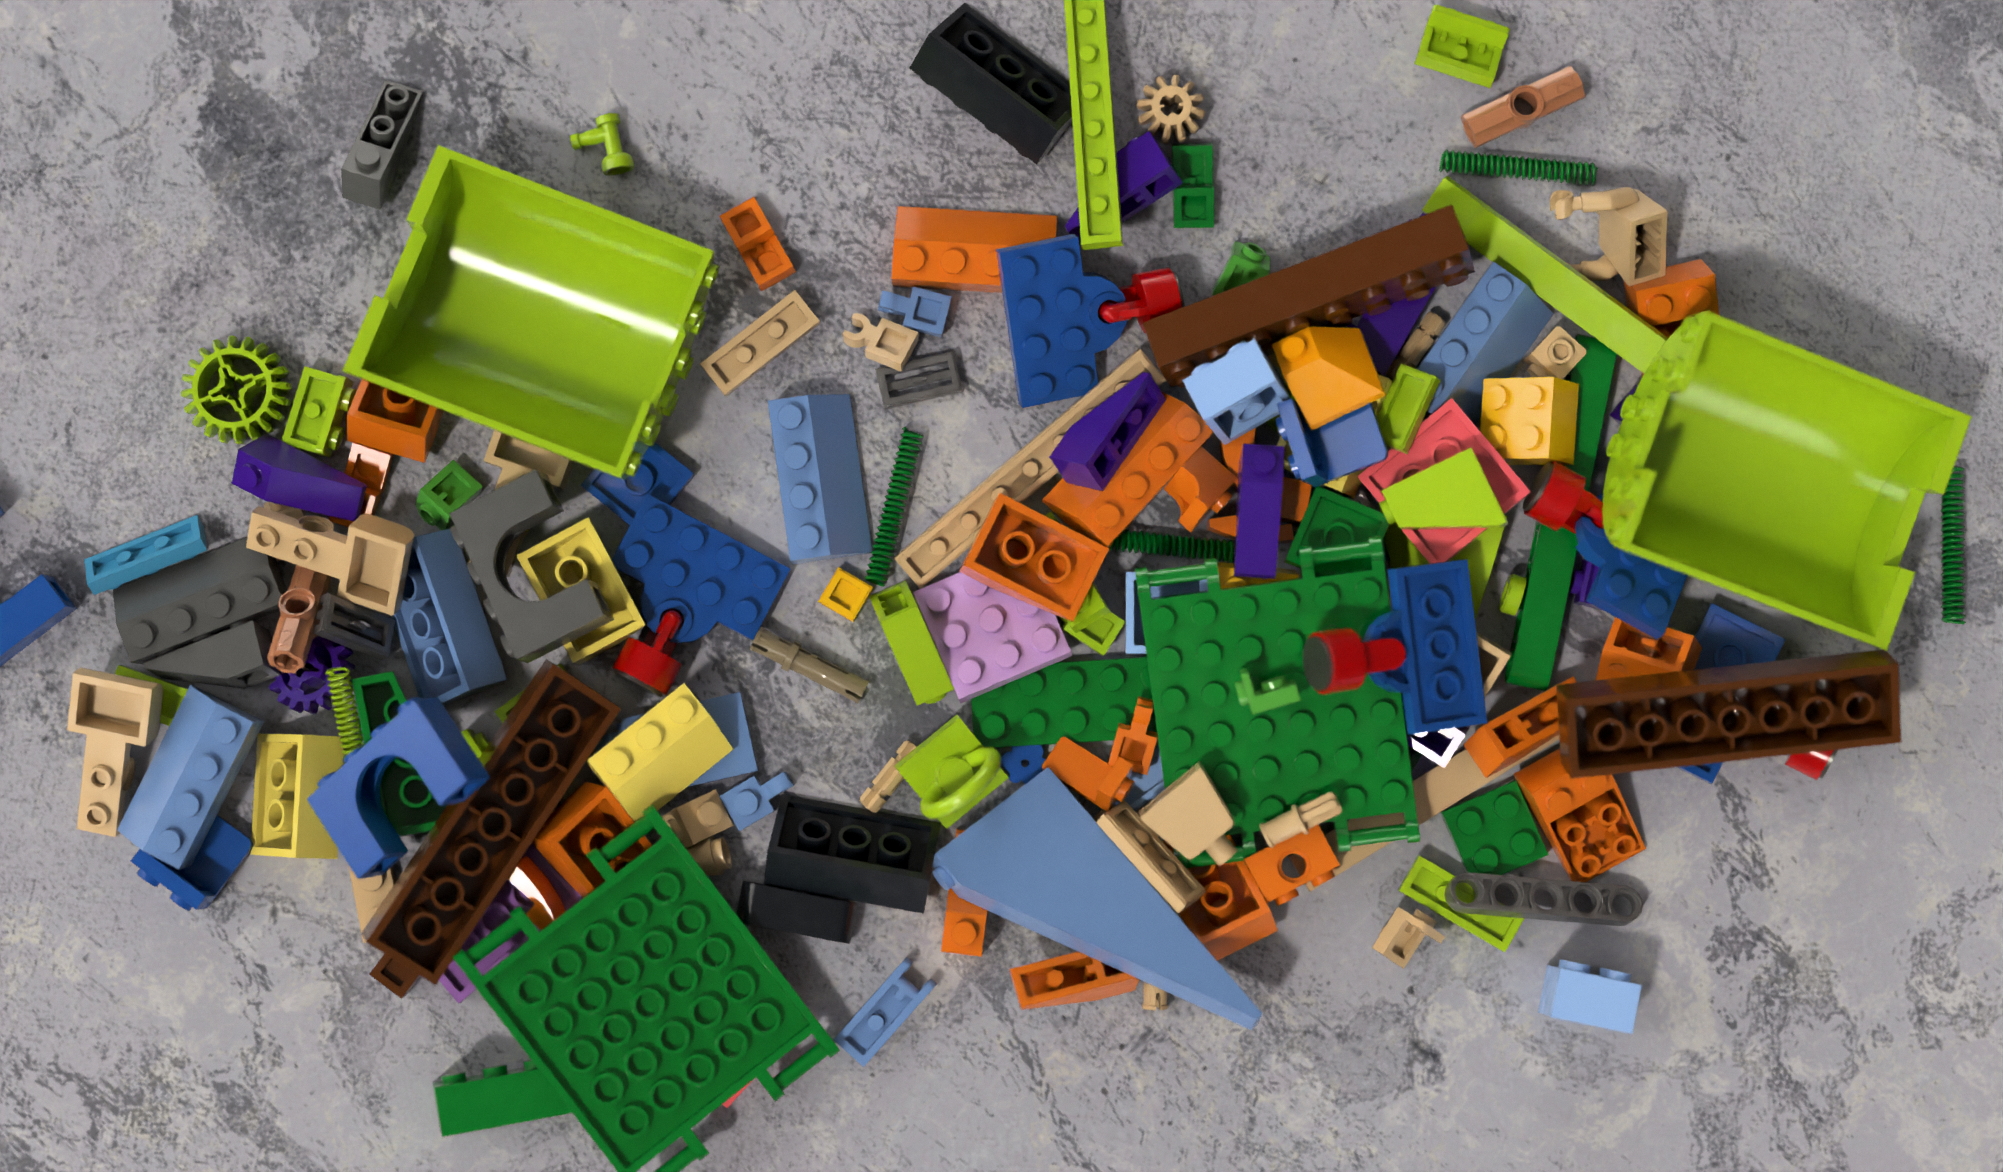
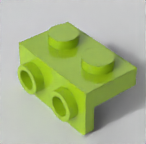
[1414,5,1510,88]
[281,366,356,458]

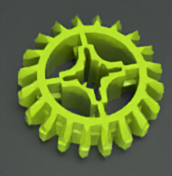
[180,336,292,445]

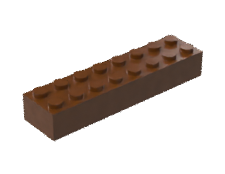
[1143,205,1475,388]
[1556,649,1901,779]
[362,659,621,985]

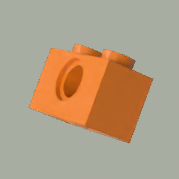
[1244,824,1340,906]

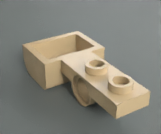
[469,430,575,577]
[246,506,414,616]
[67,667,163,837]

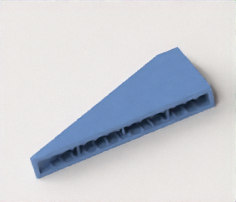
[933,767,1263,1030]

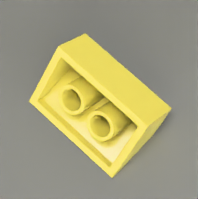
[516,517,646,665]
[587,683,734,822]
[250,733,345,859]

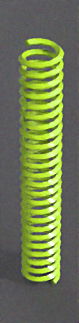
[325,667,365,764]

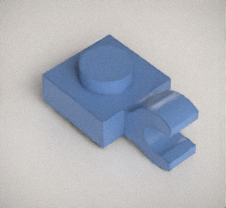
[878,286,952,337]
[719,772,794,831]

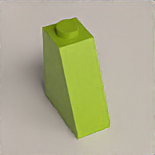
[1379,448,1509,530]
[869,580,954,706]

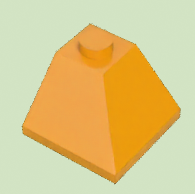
[1272,326,1386,430]

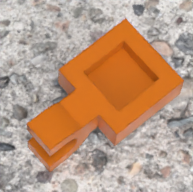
[1108,696,1158,775]

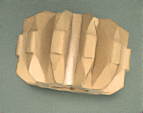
[1137,75,1205,144]

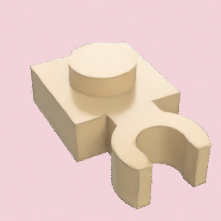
[843,313,919,372]

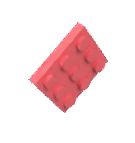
[1357,398,1531,564]

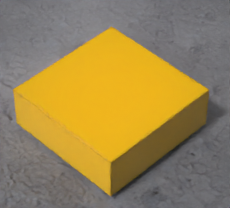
[818,567,873,622]

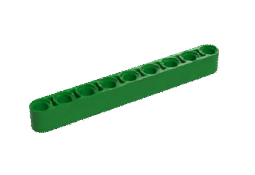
[1505,334,1617,691]

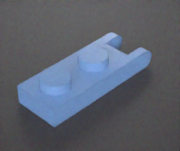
[833,957,937,1067]

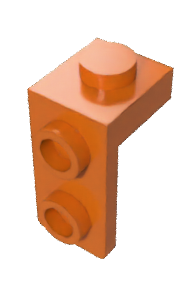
[1042,737,1135,811]

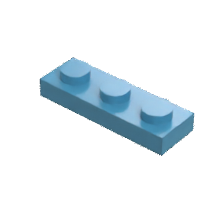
[84,515,207,595]

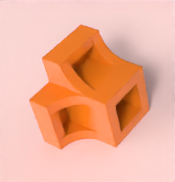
[1164,446,1238,533]

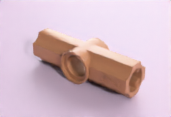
[1461,66,1585,148]
[267,565,332,674]

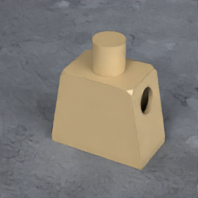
[1139,761,1237,866]

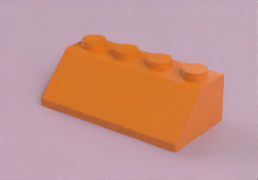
[891,206,1057,293]
[1042,391,1214,548]

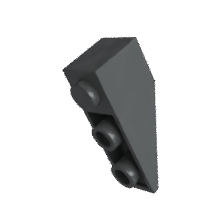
[341,80,423,210]
[143,620,281,689]

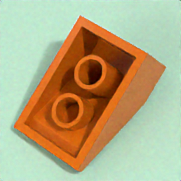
[347,379,444,463]
[959,493,1109,622]
[532,782,652,898]
[1162,835,1278,961]

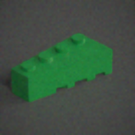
[352,671,448,838]
[432,1060,572,1137]

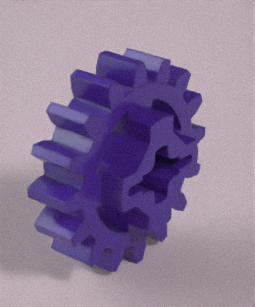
[268,636,355,715]

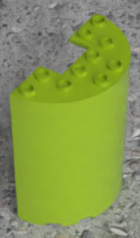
[342,145,719,480]
[1602,311,1972,651]

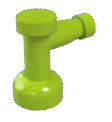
[570,113,635,176]

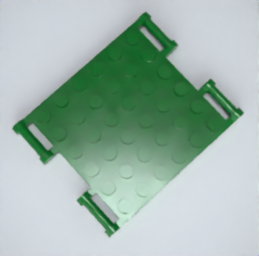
[1135,535,1420,870]
[453,804,840,1172]

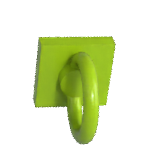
[894,714,1009,829]

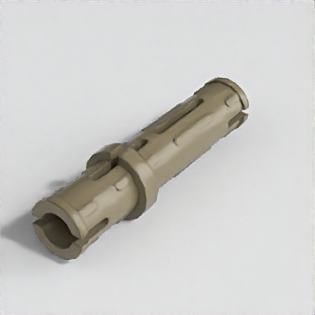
[749,627,869,704]

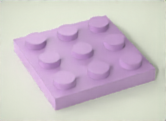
[913,572,1072,704]

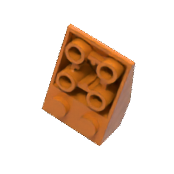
[1623,259,1720,377]
[1595,617,1702,680]
[1514,748,1646,882]

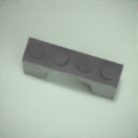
[449,469,614,663]

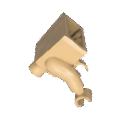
[1550,187,1668,286]

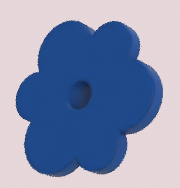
[1001,745,1046,784]

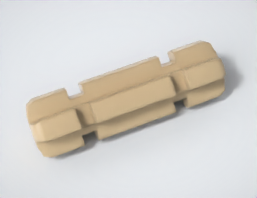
[1386,312,1446,381]
[859,740,917,813]

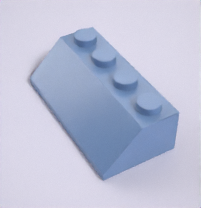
[1416,261,1553,425]
[768,394,872,564]
[391,529,507,705]
[117,685,264,869]

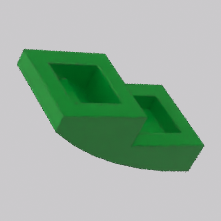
[1172,143,1214,228]

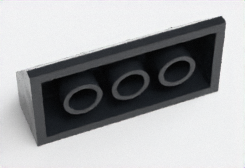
[909,3,1072,164]
[764,794,941,914]

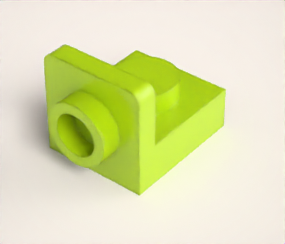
[1058,612,1126,656]

